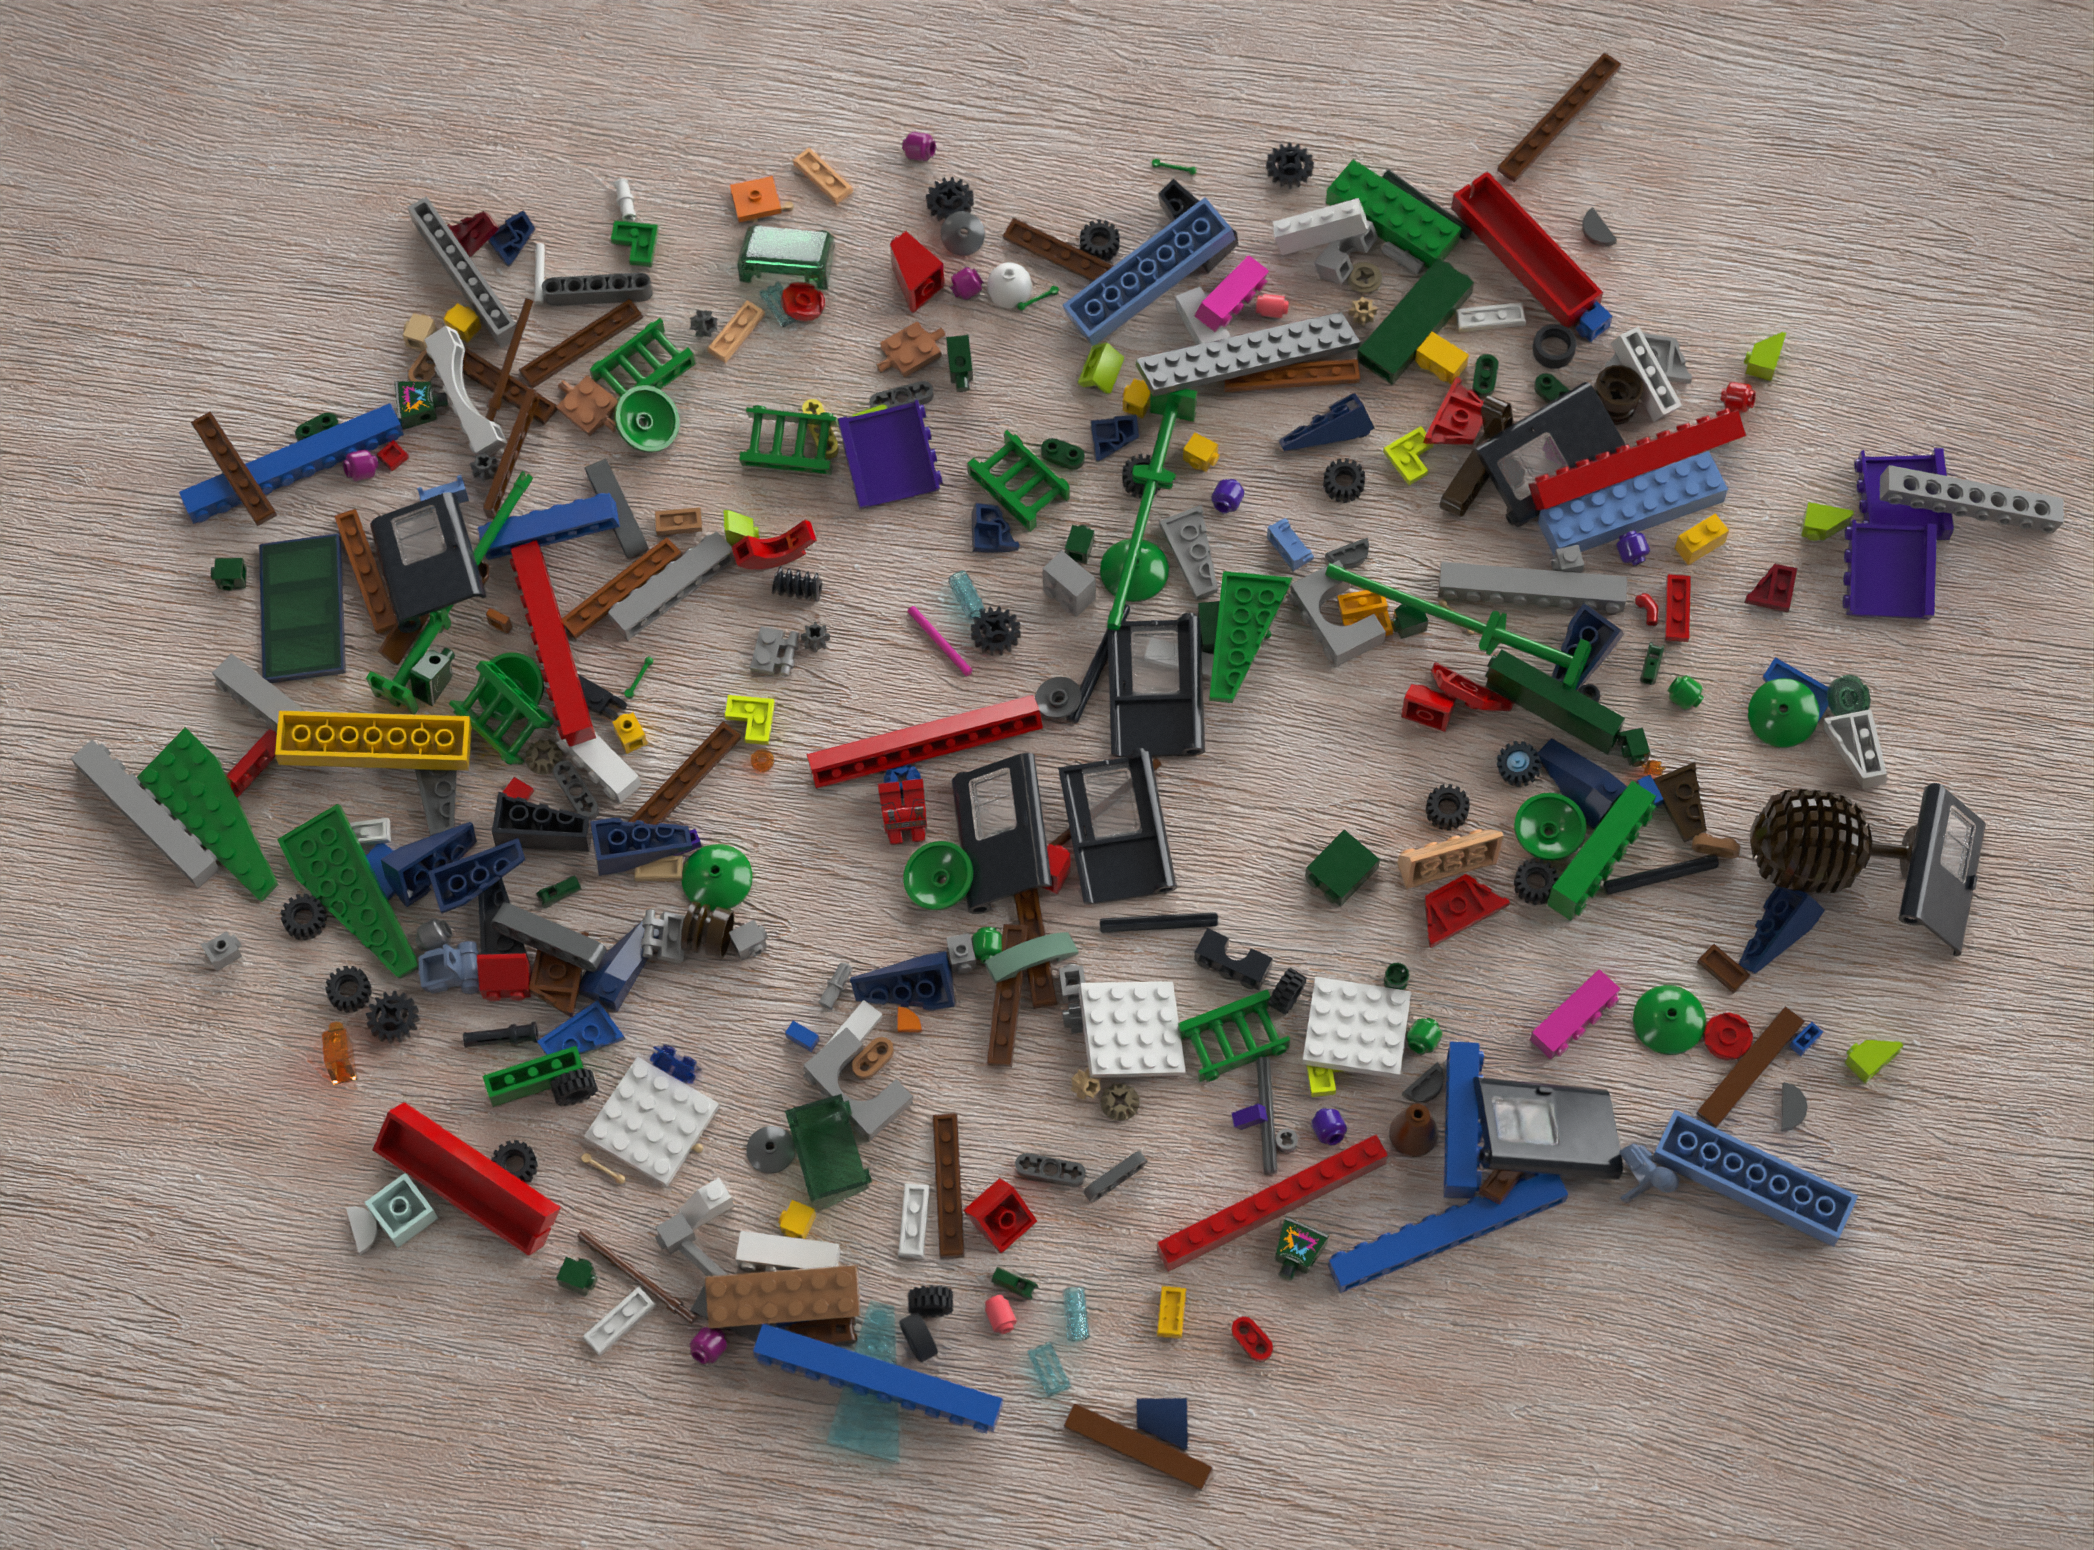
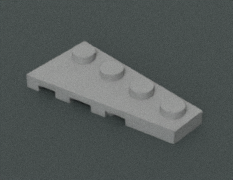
[1159,505,1218,601]

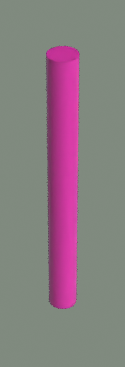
[907,606,973,676]

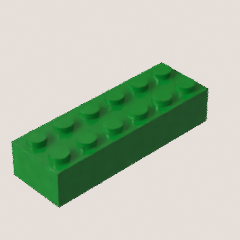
[1326,159,1461,269]
[1547,781,1656,921]

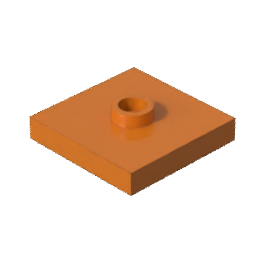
[730,176,782,222]

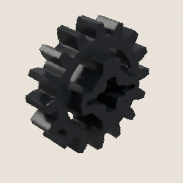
[1266,142,1314,189]
[926,177,974,221]
[971,606,1021,656]
[366,991,420,1044]

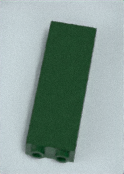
[1357,258,1474,385]
[1485,649,1625,755]

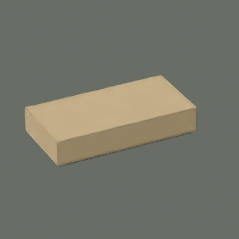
[634,856,683,882]

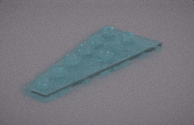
[827,1300,900,1464]

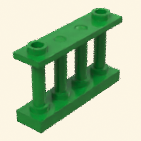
[589,318,696,401]
[739,405,838,475]
[967,430,1070,532]
[449,661,555,765]
[1178,989,1290,1082]

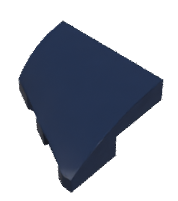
[488,210,535,267]
[1090,415,1139,462]
[971,503,1020,553]
[1136,1398,1188,1451]

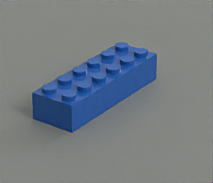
[1443,1041,1484,1199]

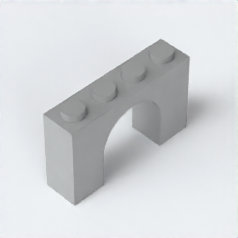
[1289,560,1386,667]
[803,1027,913,1141]

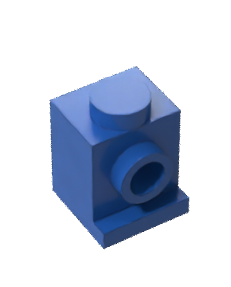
[1576,301,1613,342]

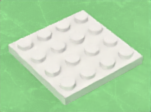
[1302,977,1411,1079]
[1078,982,1186,1078]
[584,1057,720,1187]

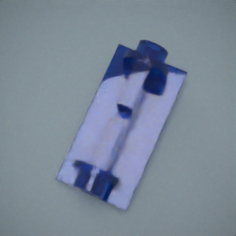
[650,1044,702,1084]

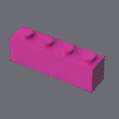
[1194,255,1269,332]
[1530,969,1620,1060]

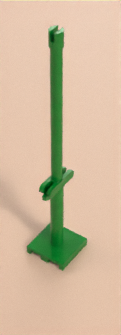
[1107,389,1197,631]
[366,471,533,715]
[1325,563,1592,690]

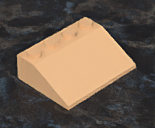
[1397,829,1503,889]

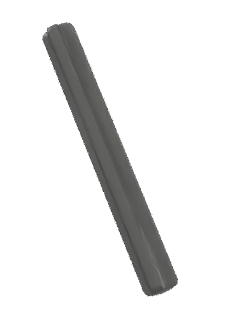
[1257,1057,1277,1175]

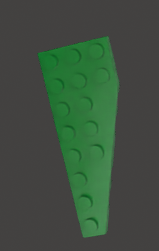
[137,727,279,902]
[277,804,419,979]

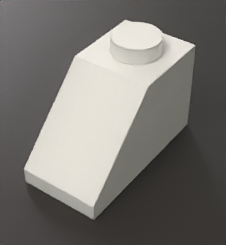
[679,1178,734,1230]

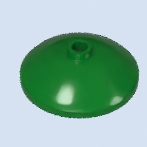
[614,386,680,453]
[1100,539,1169,602]
[477,652,544,721]
[1748,678,1819,748]
[1514,793,1586,860]
[903,841,973,911]
[681,844,753,912]
[1633,985,1706,1055]

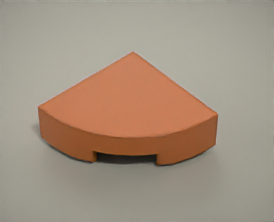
[897,1007,922,1032]

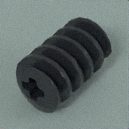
[772,566,823,602]

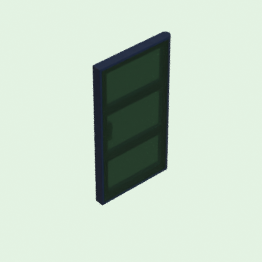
[259,533,346,683]

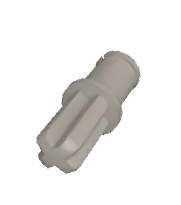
[1382,242,1425,275]
[818,963,852,1010]

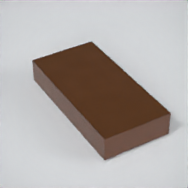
[1697,944,1750,994]

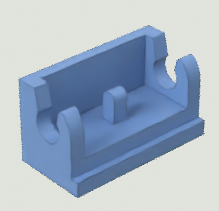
[417,475,469,514]
[1267,518,1314,571]

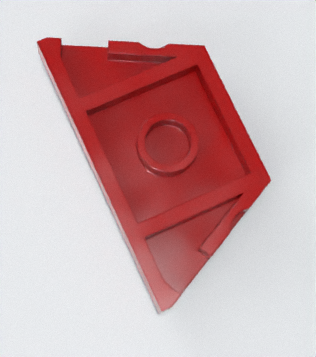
[1423,377,1484,445]
[1431,662,1515,711]
[1424,874,1510,948]

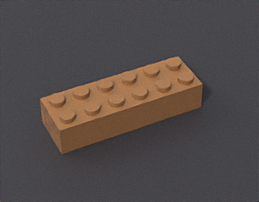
[705,1264,861,1328]

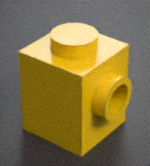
[443,303,482,343]
[1122,378,1151,419]
[1183,432,1220,472]
[612,712,648,754]
[778,1200,816,1239]

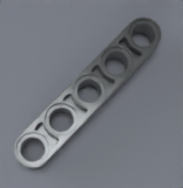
[541,272,653,306]
[585,458,649,559]
[491,903,607,972]

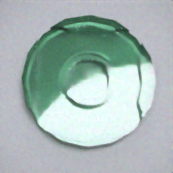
[1827,674,1871,716]

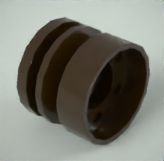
[1594,365,1643,425]
[681,901,735,959]

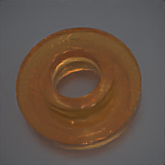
[751,749,774,772]
[1642,760,1666,776]

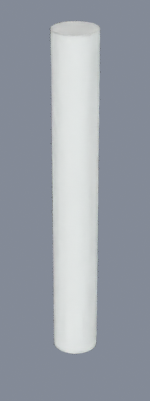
[535,243,545,305]

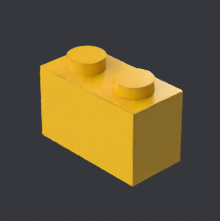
[1415,332,1469,385]
[1675,513,1729,565]

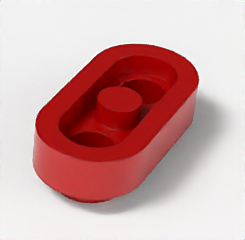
[1231,1316,1273,1362]

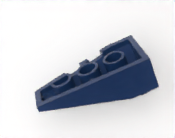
[1278,392,1375,451]
[1551,603,1624,691]
[1538,738,1627,830]
[381,822,477,907]
[428,838,526,914]
[1738,886,1825,974]
[579,920,659,1012]

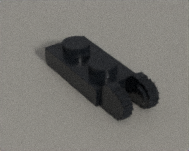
[578,674,627,721]

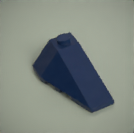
[590,818,692,876]
[850,951,955,1010]

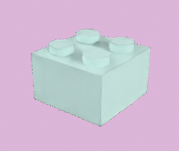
[365,1173,438,1248]

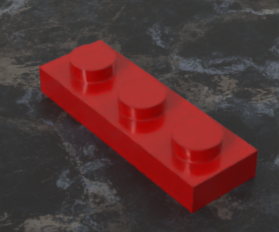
[1665,574,1691,642]

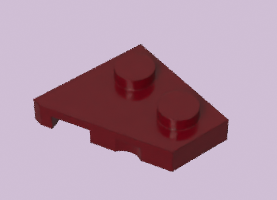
[447,211,500,258]
[1744,563,1798,612]

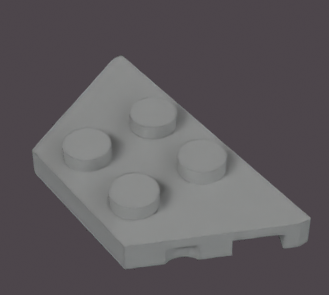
[1605,333,1692,384]

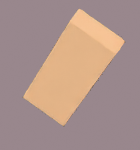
[793,147,853,205]
[707,300,765,363]

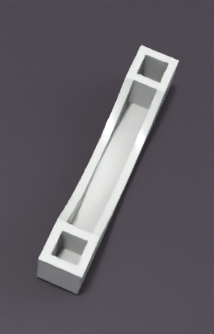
[424,326,507,456]

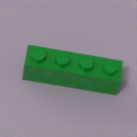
[483,1046,584,1107]

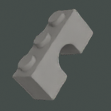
[1314,221,1378,285]

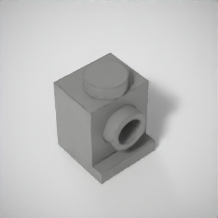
[201,931,242,971]
[1059,964,1085,1004]

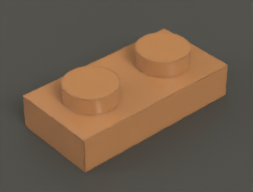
[655,507,703,536]

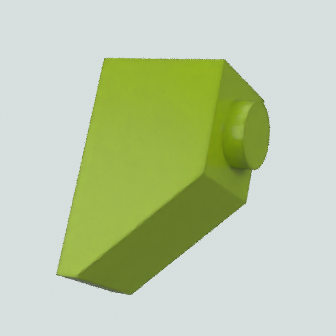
[1743,332,1786,381]
[1801,502,1854,541]
[723,510,760,546]
[1844,1040,1904,1084]

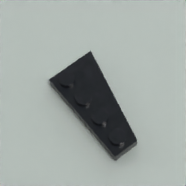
[478,878,531,965]

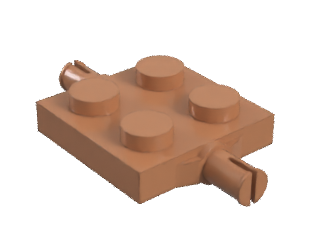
[876,321,946,378]
[556,375,618,436]

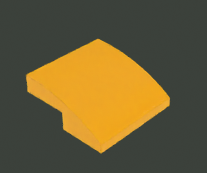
[1337,590,1393,636]

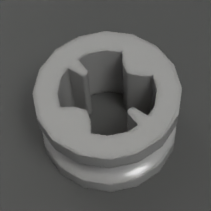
[1276,1129,1298,1153]

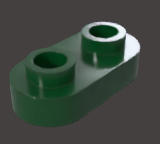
[1472,354,1499,398]
[1534,373,1570,403]
[295,412,339,441]
[1041,438,1085,470]

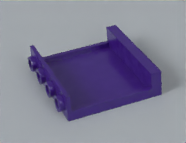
[837,399,943,510]
[1854,448,1954,540]
[1843,520,1937,620]

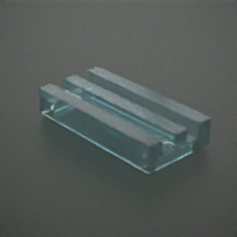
[760,281,796,328]
[1027,1341,1071,1398]

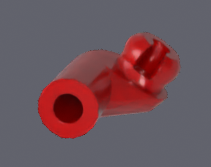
[1635,593,1658,626]

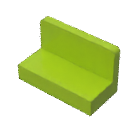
[1077,342,1124,394]

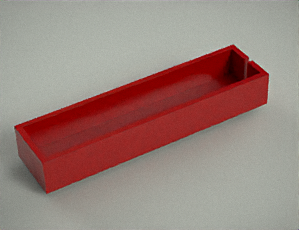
[1451,171,1603,328]
[372,1102,561,1256]

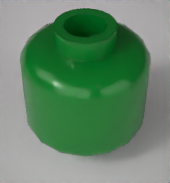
[1667,675,1704,710]
[972,927,1002,964]
[1406,1018,1442,1055]

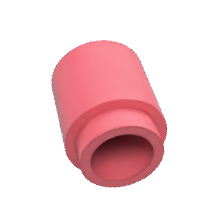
[1256,294,1289,318]
[985,1295,1017,1334]

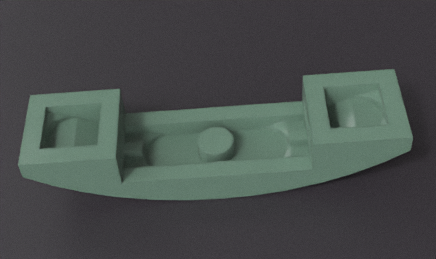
[984,932,1079,983]

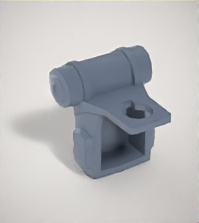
[419,941,480,994]
[1619,1143,1680,1203]

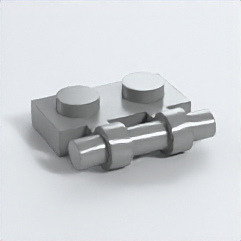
[750,626,799,677]
[641,909,685,964]

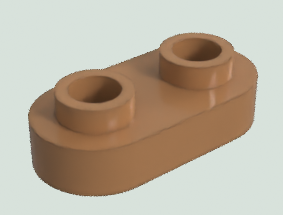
[407,349,436,382]
[1691,833,1741,859]
[852,1037,894,1080]

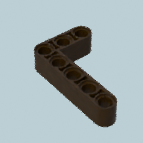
[1440,395,1514,517]

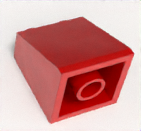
[890,231,945,313]

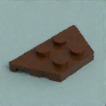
[529,932,590,1017]

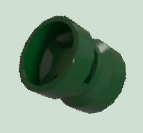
[1384,963,1409,990]

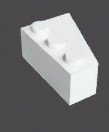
[1824,709,1887,789]

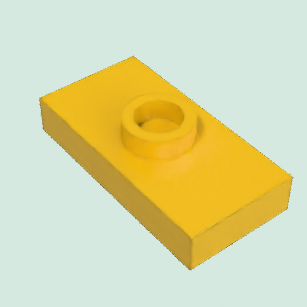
[1157,1286,1186,1339]

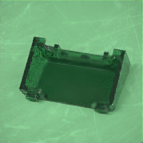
[737,224,835,290]
[785,1094,872,1212]

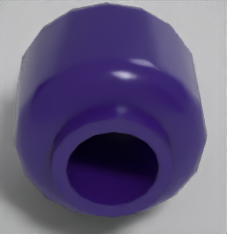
[1211,479,1245,513]
[1616,530,1650,566]
[1311,1108,1347,1145]

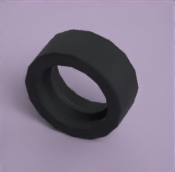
[1532,324,1576,369]
[899,1312,938,1363]

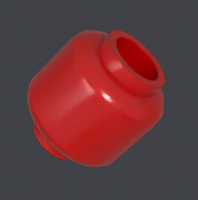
[1720,382,1756,413]

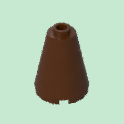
[1389,1104,1438,1157]

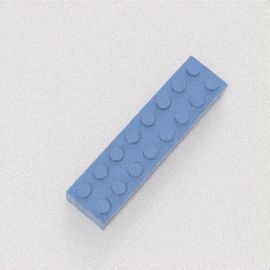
[1063,197,1235,346]
[1538,451,1728,555]
[1652,1110,1858,1247]

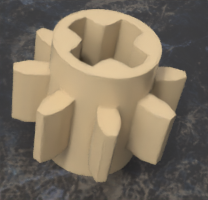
[1349,297,1377,326]
[1071,1068,1101,1100]

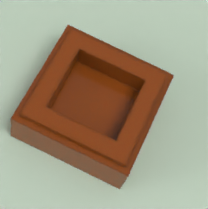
[486,608,513,634]

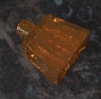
[322,1022,357,1085]

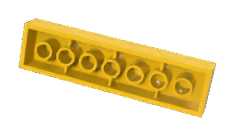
[275,711,472,771]

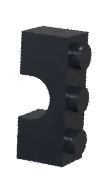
[1194,928,1273,990]

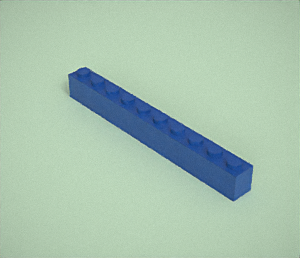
[179,403,404,524]
[1328,1173,1569,1293]
[753,1324,1003,1434]

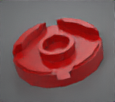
[780,282,825,321]
[1703,1012,1753,1061]

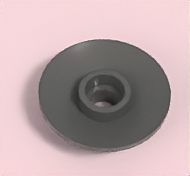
[941,211,985,256]
[1035,677,1081,718]
[746,1126,796,1174]

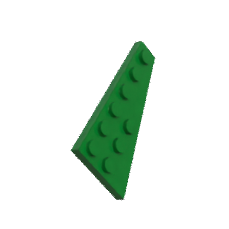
[1209,571,1292,703]

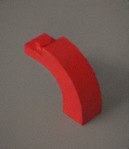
[731,520,817,570]

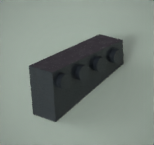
[1158,179,1239,274]
[492,791,592,852]

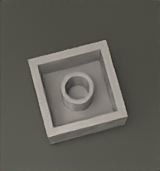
[1043,550,1096,617]

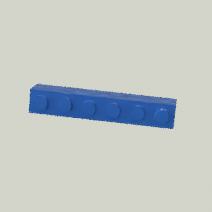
[478,493,620,560]

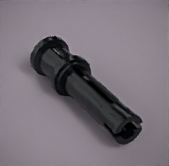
[463,1021,539,1048]

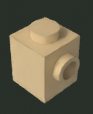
[402,313,437,351]

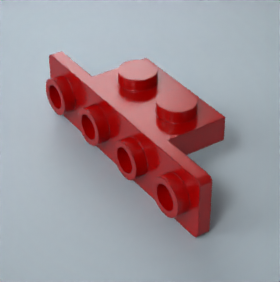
[226,729,277,798]

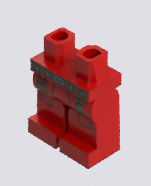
[878,779,927,845]

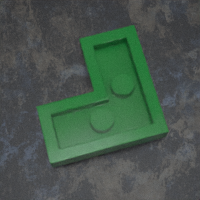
[611,221,659,267]

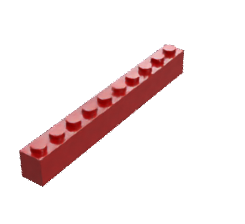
[1528,408,1746,510]
[509,540,596,747]
[806,695,1043,788]
[1157,1134,1388,1272]

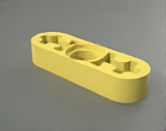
[802,399,839,459]

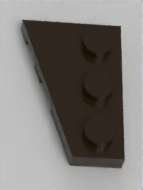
[1653,762,1707,843]

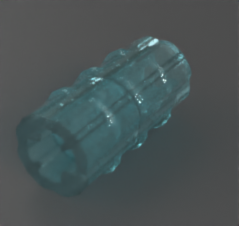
[948,571,986,620]
[1063,1287,1089,1342]

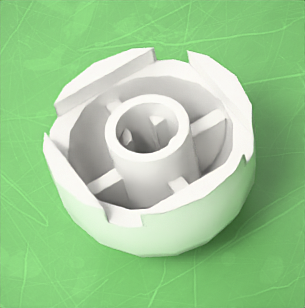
[987,262,1032,308]

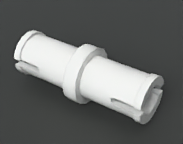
[614,179,636,222]

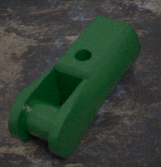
[1640,642,1664,685]
[536,875,582,908]
[991,1267,1038,1300]

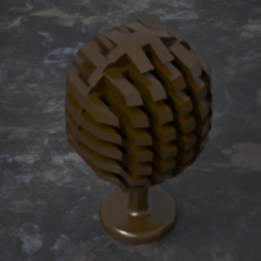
[1750,789,1917,894]

